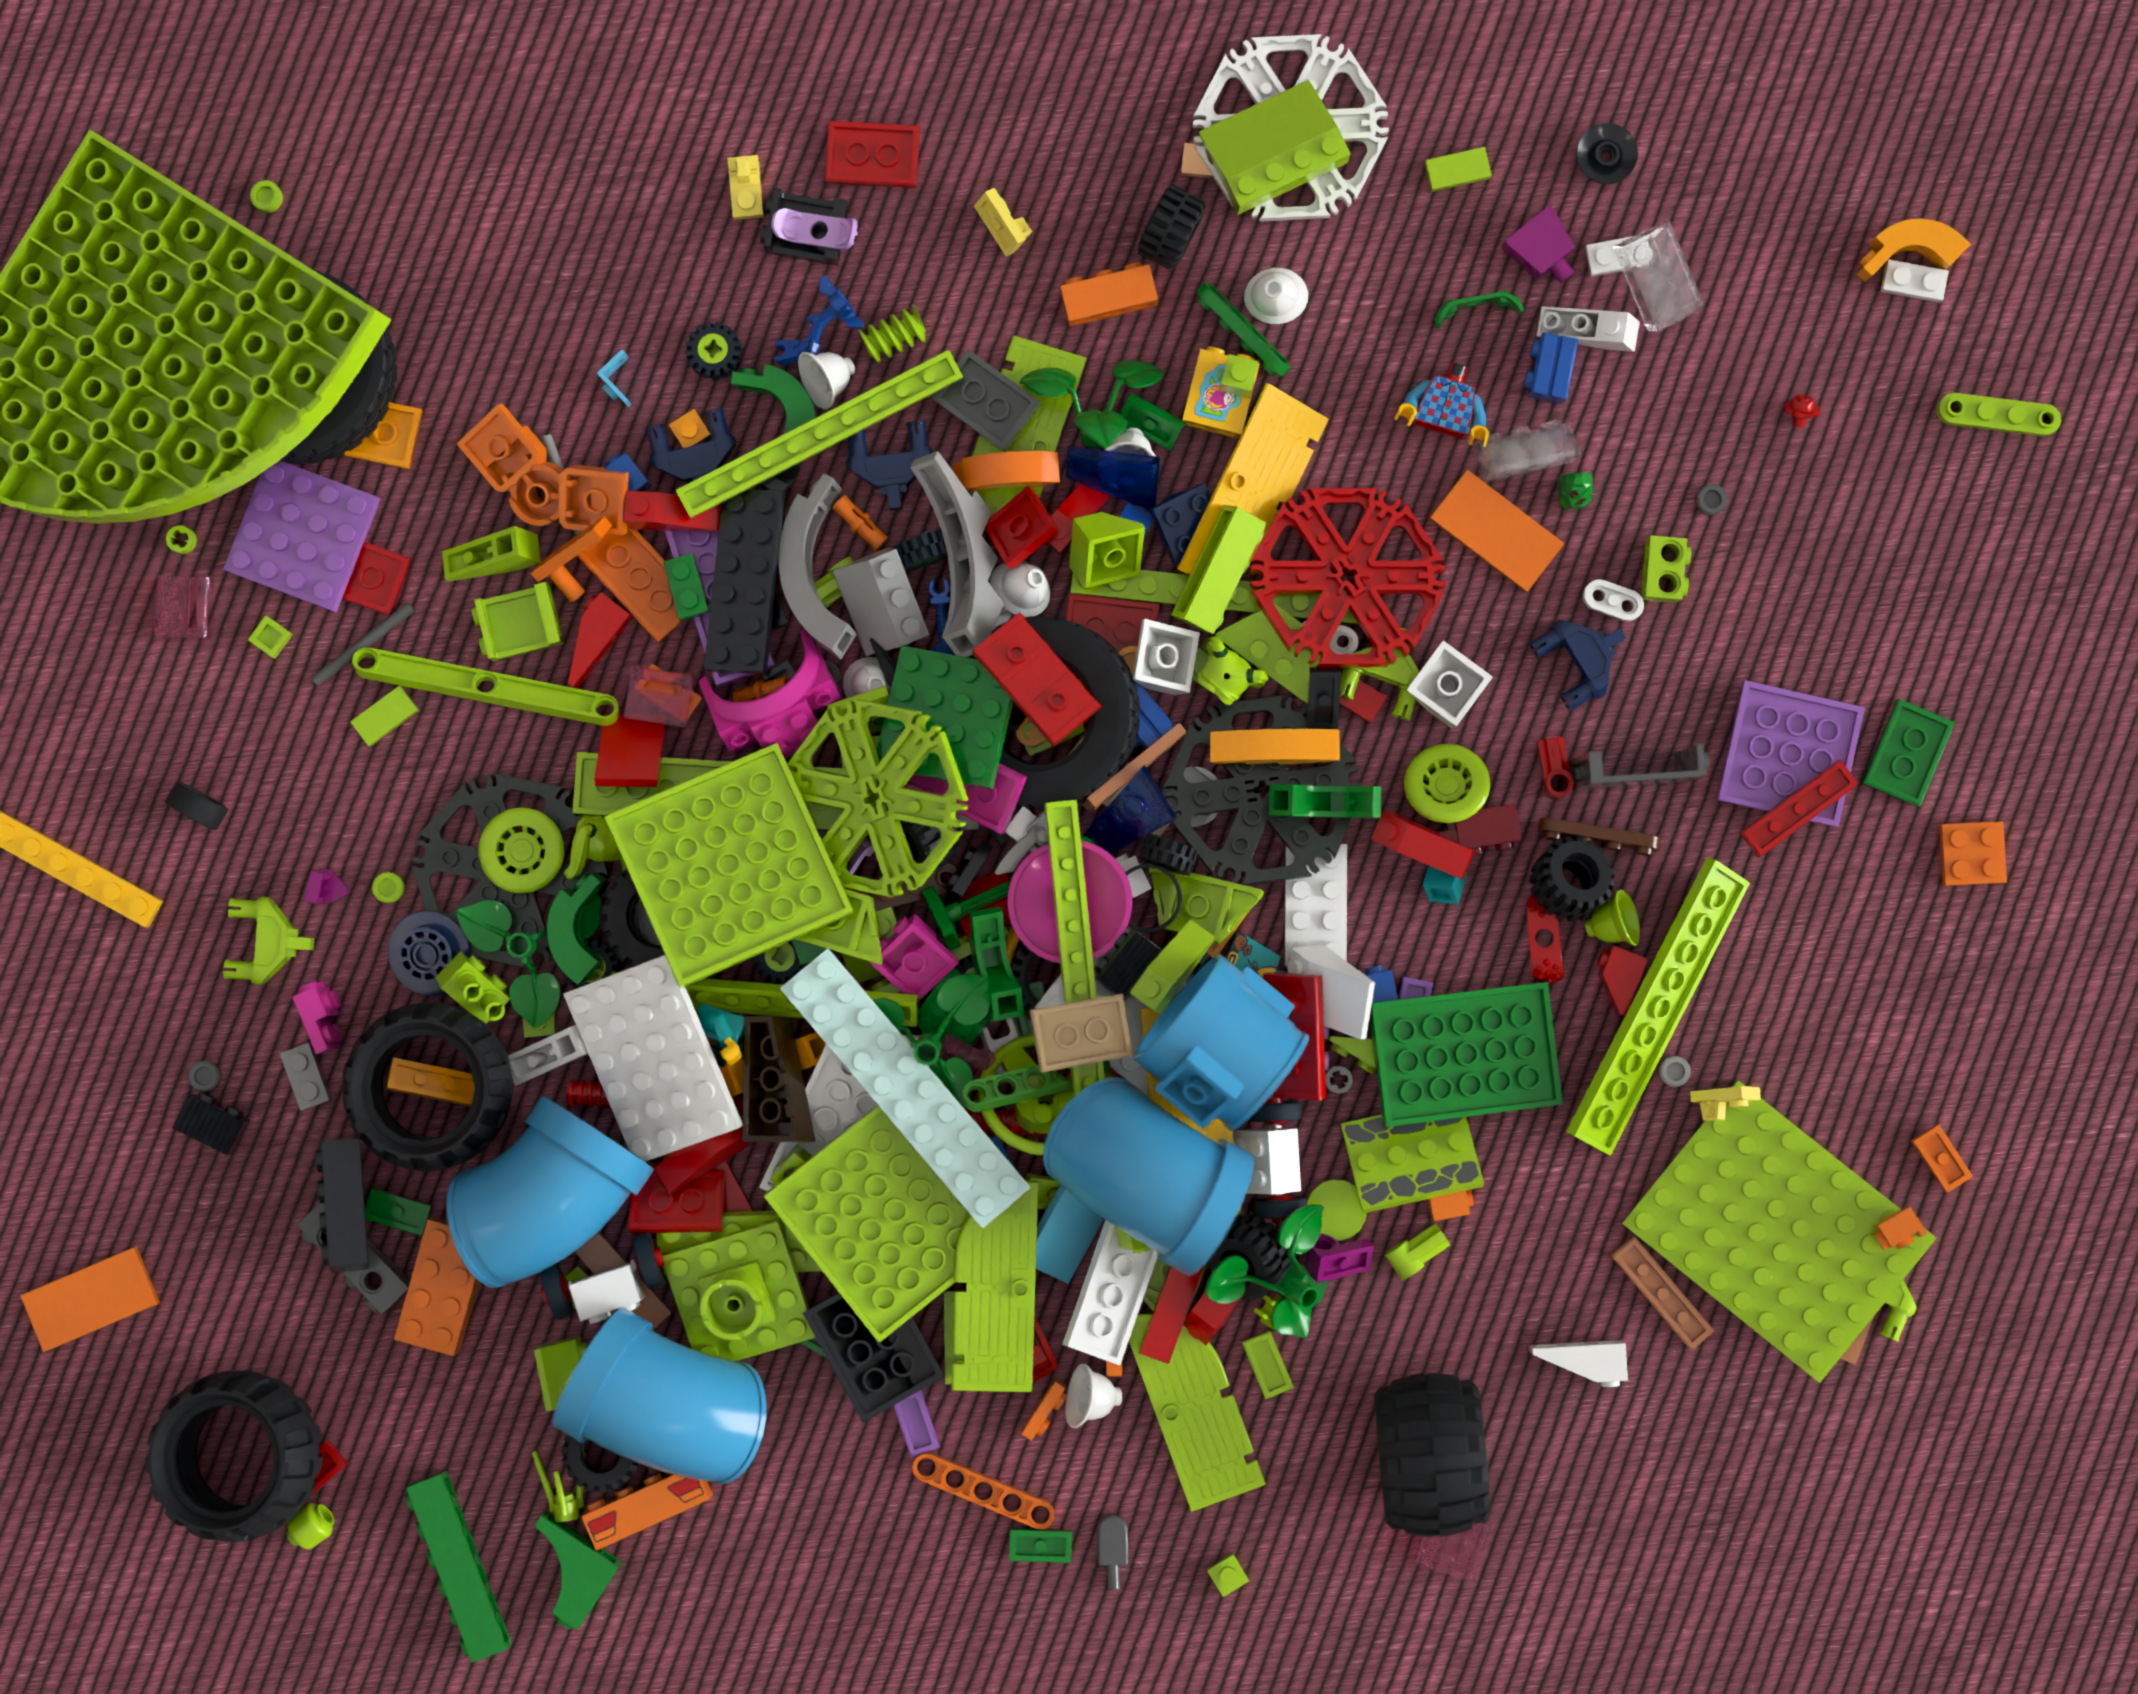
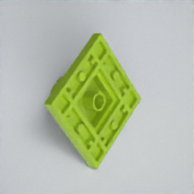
[663,1219,816,1361]

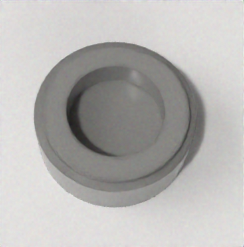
[1658,1056,1691,1087]

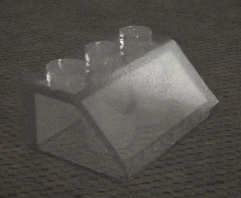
[1613,220,1704,332]
[1475,420,1581,482]

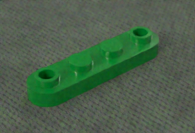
[1197,281,1291,377]

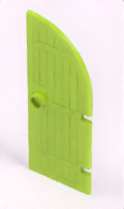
[972,335,1087,517]
[952,1181,1038,1392]
[1129,1314,1266,1512]

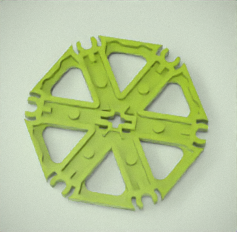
[787,699,969,897]

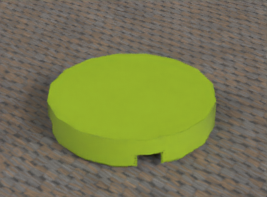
[1307,1179,1367,1241]

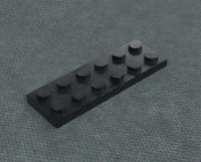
[704,489,785,674]

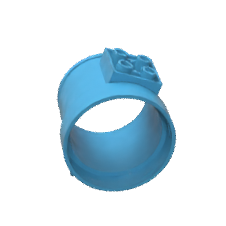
[1133,954,1309,1131]

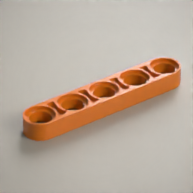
[912,1452,1054,1529]

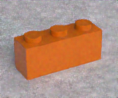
[1060,262,1158,327]

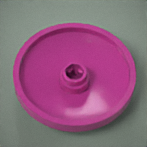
[1008,841,1133,963]

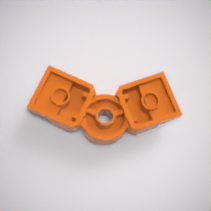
[457,403,629,535]

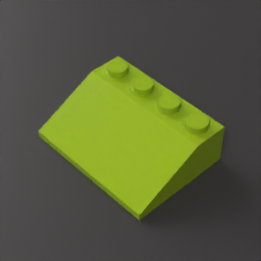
[1198,80,1351,215]

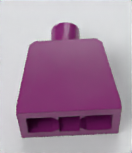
[1501,205,1575,284]

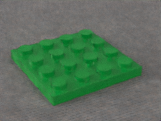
[876,646,1013,790]

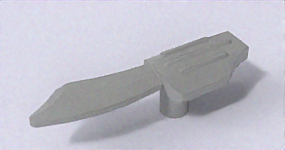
[995,811,1048,875]

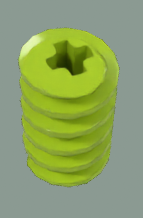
[858,304,926,363]

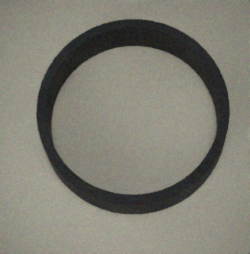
[1125,864,1182,932]

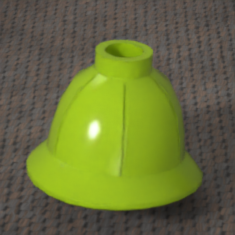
[1585,889,1640,946]

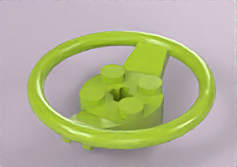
[978,1034,1111,1156]

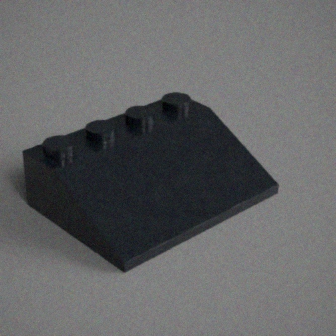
[803,1292,945,1423]

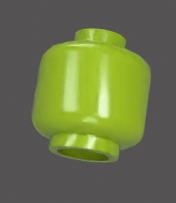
[286,1503,334,1550]

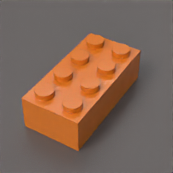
[394,1217,480,1356]

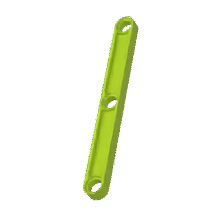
[352,647,619,726]

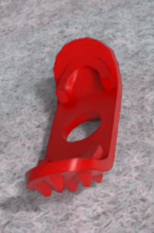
[1527,895,1564,983]

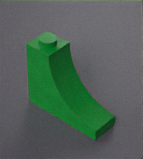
[534,1511,623,1630]

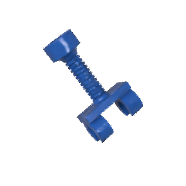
[929,577,955,655]

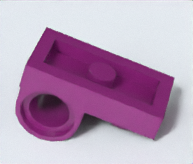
[1305,1234,1374,1283]

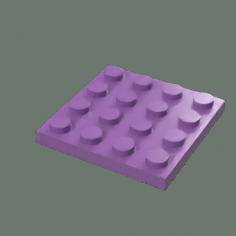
[223,461,381,613]
[1716,680,1865,828]

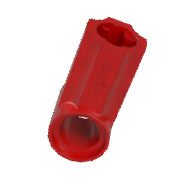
[1537,737,1574,800]

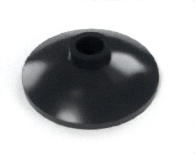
[1577,123,1638,185]

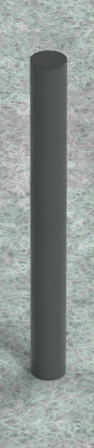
[311,602,415,686]

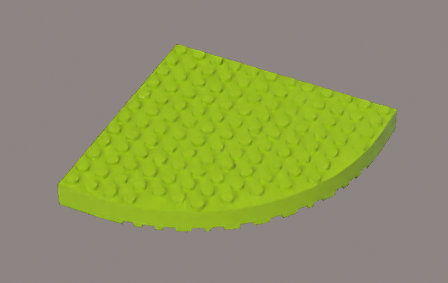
[0,130,391,524]

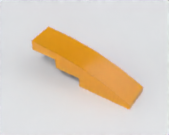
[1210,729,1340,765]

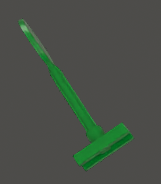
[922,837,1096,951]

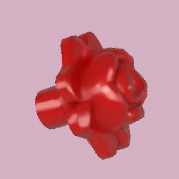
[1783,394,1821,427]

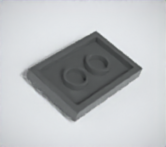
[931,349,1041,452]

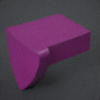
[304,867,350,904]

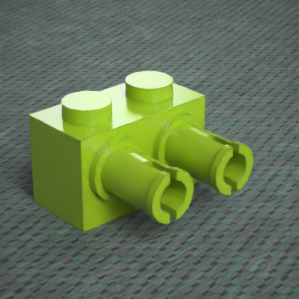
[435,951,510,1024]

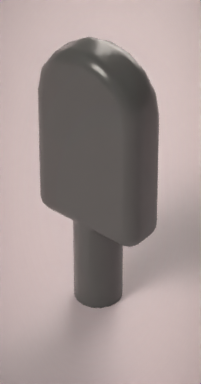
[1097,1514,1129,1590]

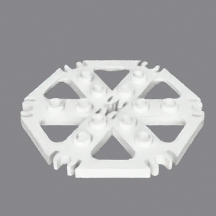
[1193,34,1389,221]

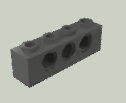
[297,1203,410,1314]

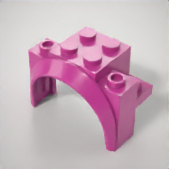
[698,629,844,759]

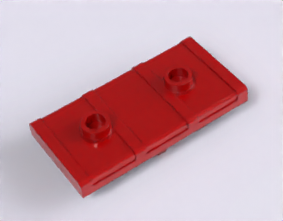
[972,612,1101,747]
[1263,972,1326,1101]

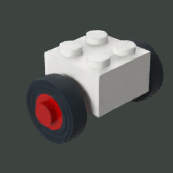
[1233,1097,1308,1222]
[540,1232,665,1324]

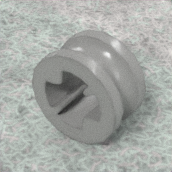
[1325,1066,1353,1094]

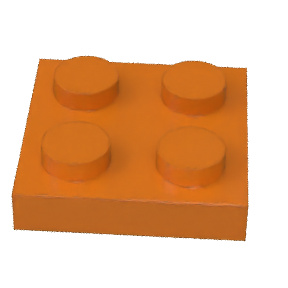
[1939,821,2007,886]

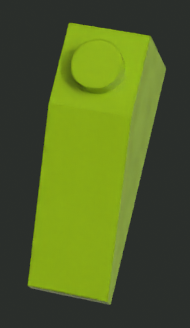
[442,526,541,581]
[1130,919,1216,1014]

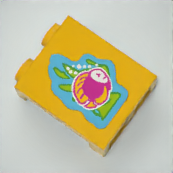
[1182,346,1260,439]

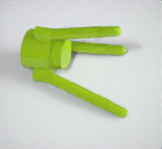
[532,1451,586,1522]

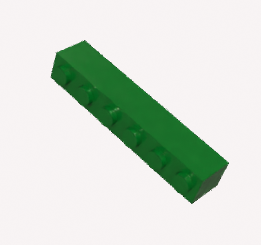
[405,1470,512,1663]

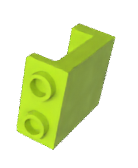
[472,582,564,661]

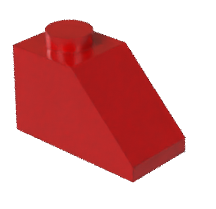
[1597,945,1648,1017]
[1183,1291,1246,1345]

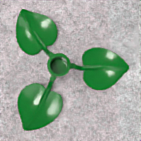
[1020,360,1164,449]
[457,891,602,1028]
[872,973,990,1108]
[1205,1204,1324,1338]

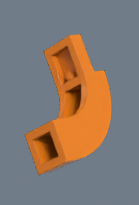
[953,451,1060,492]

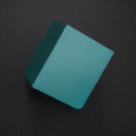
[1423,866,1467,905]

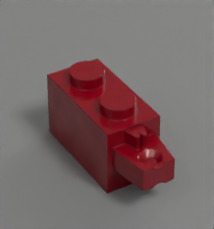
[1438,804,1521,855]

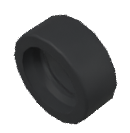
[165,781,229,830]

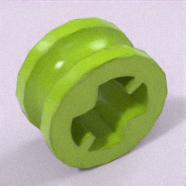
[166,525,197,554]

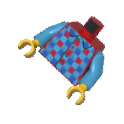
[1394,363,1489,447]

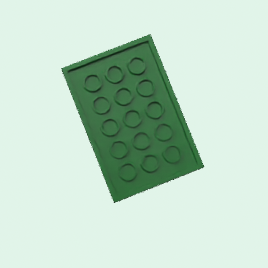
[1370,982,1563,1127]

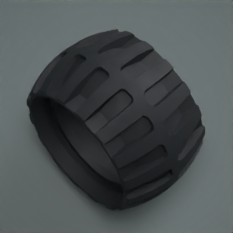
[342,1003,514,1171]
[145,1370,323,1542]

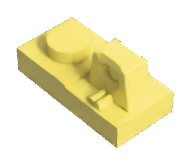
[727,155,764,220]
[974,188,1032,257]
[1690,1086,1761,1121]

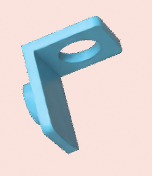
[597,349,632,408]

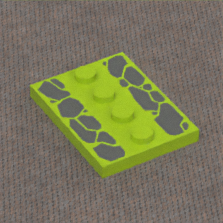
[1341,1115,1484,1214]

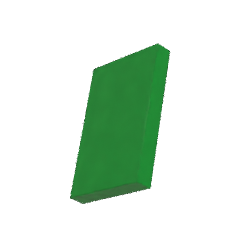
[1861,699,1956,807]

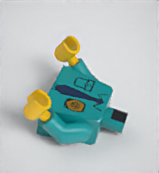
[696,1004,744,1088]

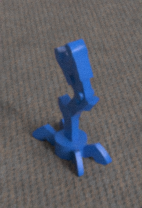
[774,275,864,366]

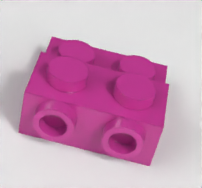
[870,914,959,1001]
[292,981,342,1054]

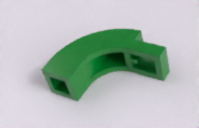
[731,364,817,434]
[1269,785,1381,818]
[547,873,607,985]
[969,906,1024,1022]

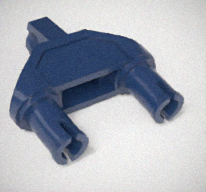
[645,408,736,484]
[845,420,934,511]
[1529,620,1626,712]

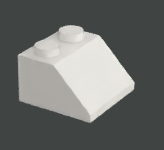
[1132,619,1200,695]
[1406,641,1493,729]

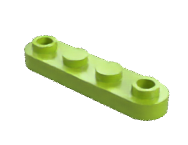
[1936,393,2061,437]

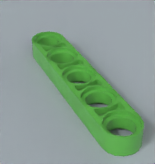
[962,1060,1110,1112]

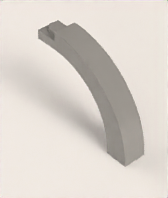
[779,473,857,660]

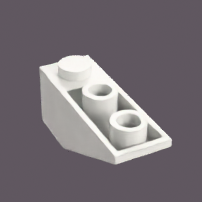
[1537,306,1640,352]

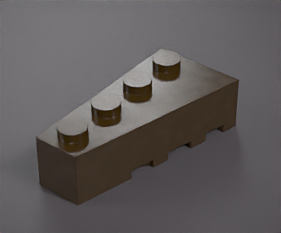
[743,1016,816,1142]

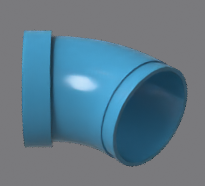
[1043,1077,1254,1275]
[447,1096,654,1288]
[553,1307,766,1484]

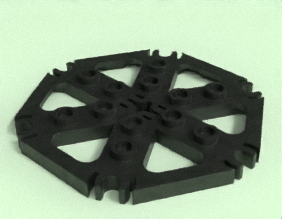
[1163,695,1361,886]
[411,773,610,968]

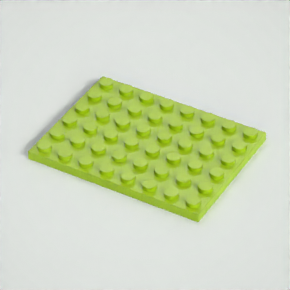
[1621,1080,1937,1383]

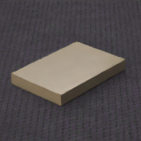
[1030,994,1133,1072]

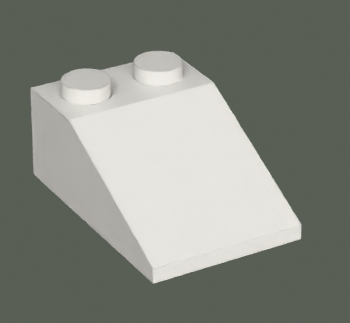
[1288,944,1375,1040]

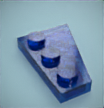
[1066,446,1160,509]
[1083,765,1177,854]

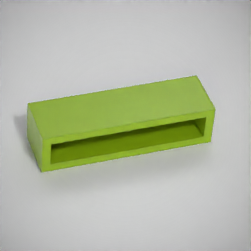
[1171,504,1266,634]

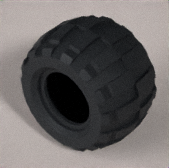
[1374,1373,1490,1537]

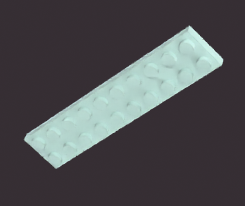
[780,948,1031,1229]

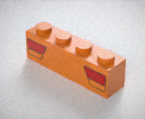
[581,1472,713,1551]

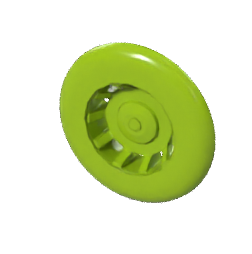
[1404,744,1490,823]
[478,807,564,894]

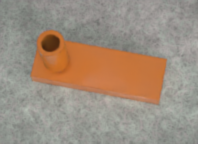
[530,516,612,603]

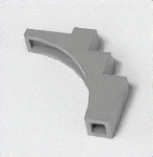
[910,451,1004,657]

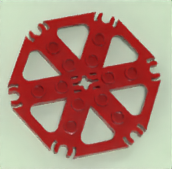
[1249,488,1446,667]

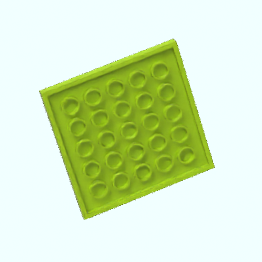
[604,743,853,988]
[763,1105,970,1343]

